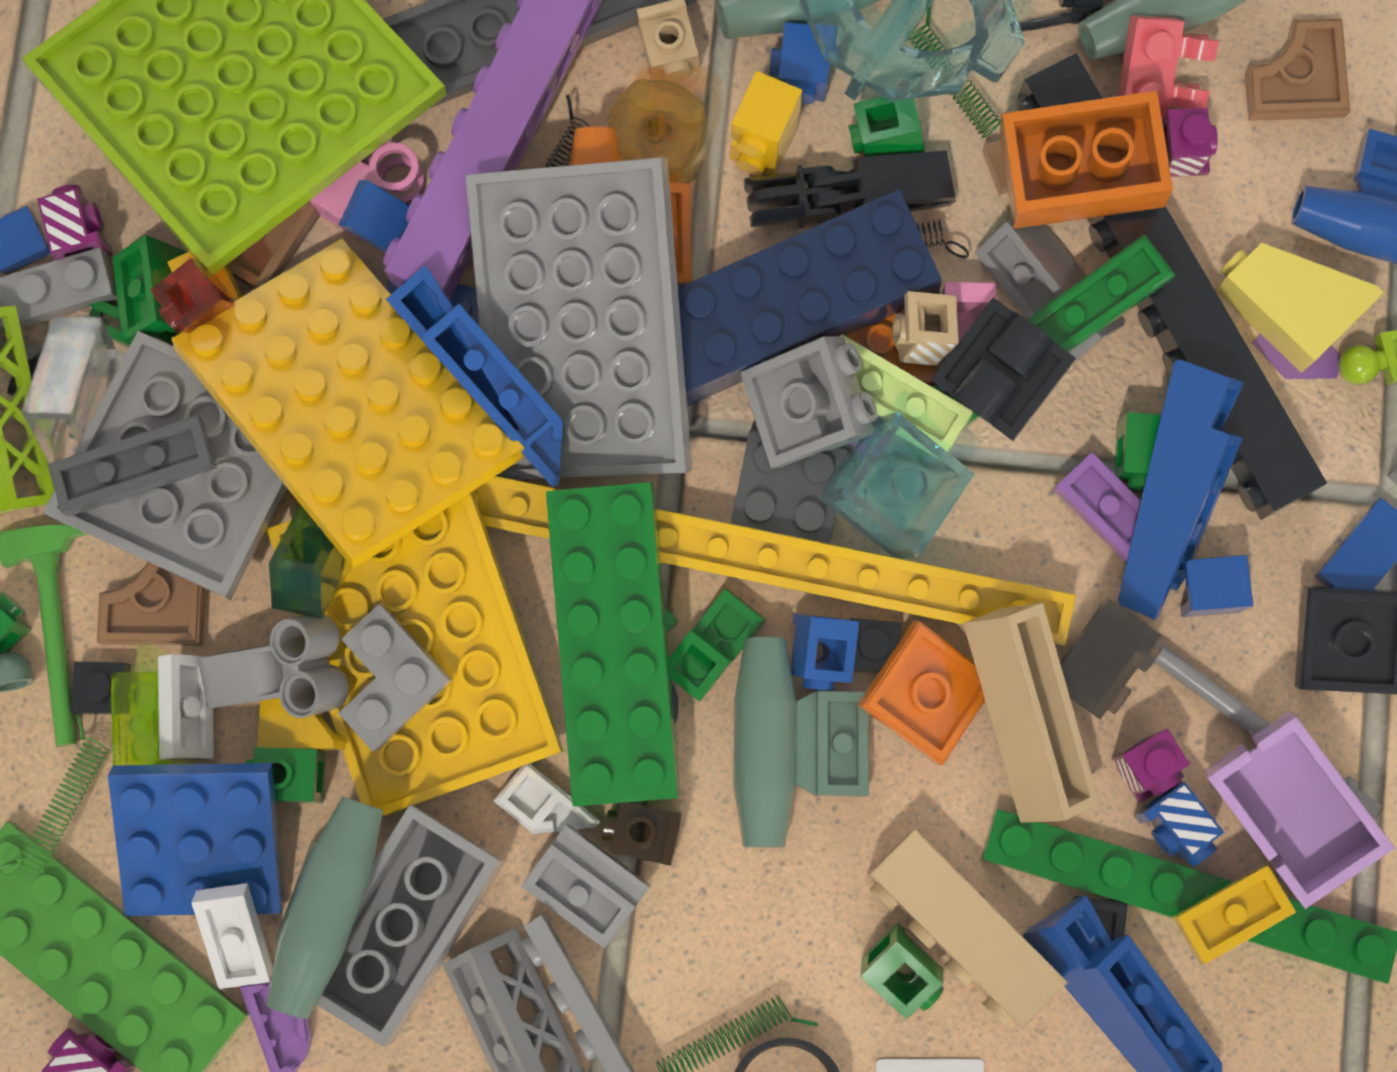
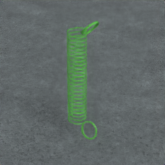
[0,714,108,873]

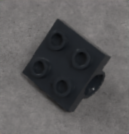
[931,297,1076,442]

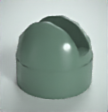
[0,651,34,692]

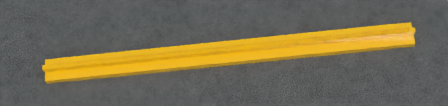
[473,475,1076,646]

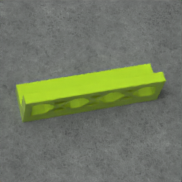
[0,305,54,515]

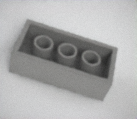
[316,805,505,1047]

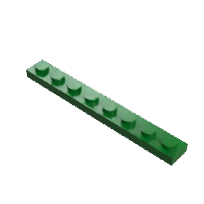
[981,809,1397,984]

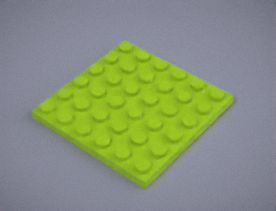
[22,0,447,276]

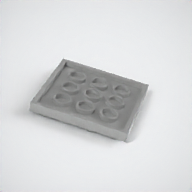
[43,331,287,600]

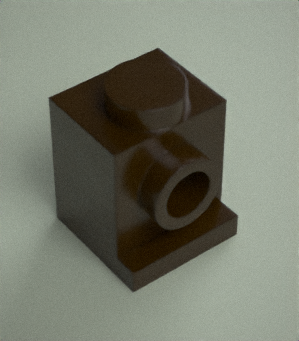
[602,802,682,866]

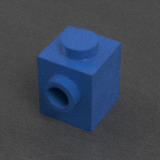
[769,22,834,105]

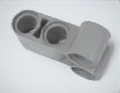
[198,613,349,718]

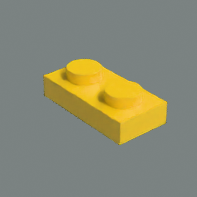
[1173,865,1296,965]

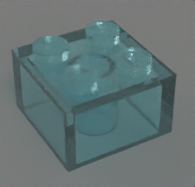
[819,412,975,559]

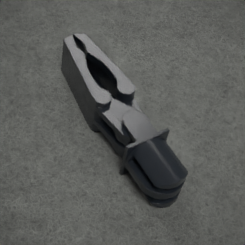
[743,151,956,228]

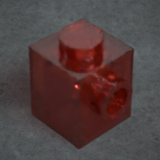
[150,258,235,334]

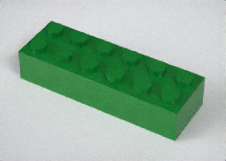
[546,482,680,807]

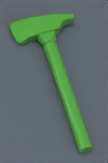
[0,525,88,747]

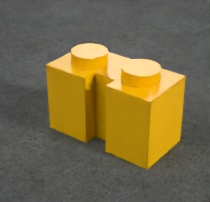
[730,71,802,176]

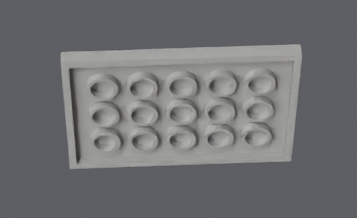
[466,158,692,480]

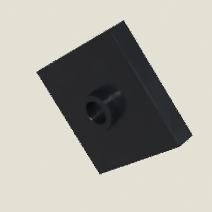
[1295,585,1397,694]

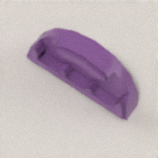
[240,982,313,1072]

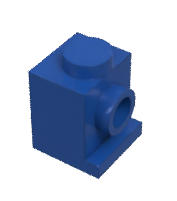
[791,613,859,691]

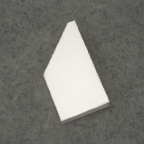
[494,763,601,834]

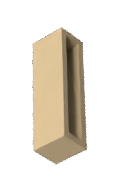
[963,602,1100,823]
[867,829,1068,1028]

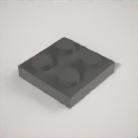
[731,431,848,543]

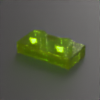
[111,672,170,766]

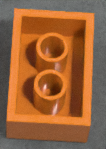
[999,91,1173,229]

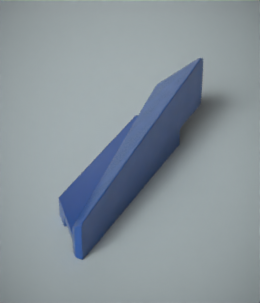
[386,265,563,488]
[1118,360,1244,620]
[1022,895,1222,1072]

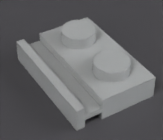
[521,823,651,949]

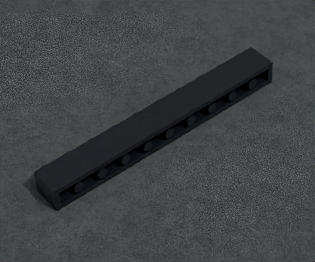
[1017,53,1327,520]

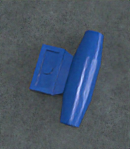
[1291,129,1397,264]

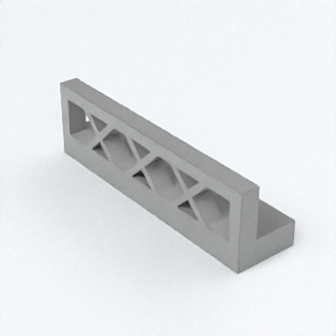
[443,927,584,1072]

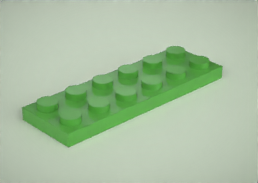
[0,821,250,1072]

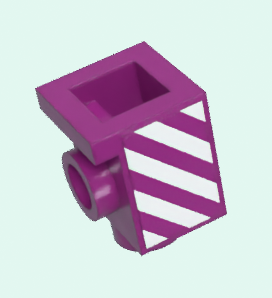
[1162,108,1218,177]
[37,184,113,260]
[1111,728,1190,803]
[42,1028,136,1072]

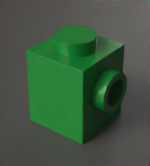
[246,747,326,804]

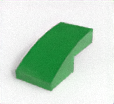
[669,588,767,702]

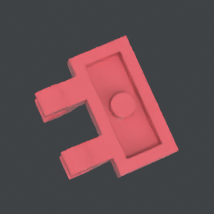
[1117,15,1219,119]

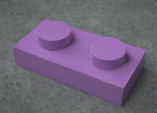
[1053,452,1141,562]

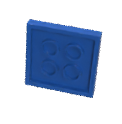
[108,763,285,916]

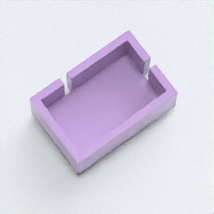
[1204,711,1395,909]

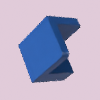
[1180,555,1254,617]

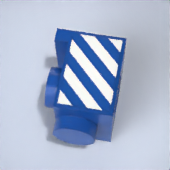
[1133,782,1225,867]

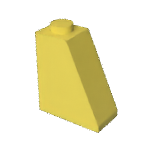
[1215,243,1385,373]

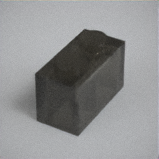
[1060,596,1163,719]

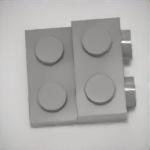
[740,336,877,468]

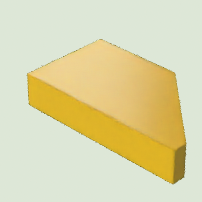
[257,698,345,750]

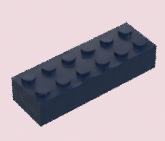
[678,189,942,406]

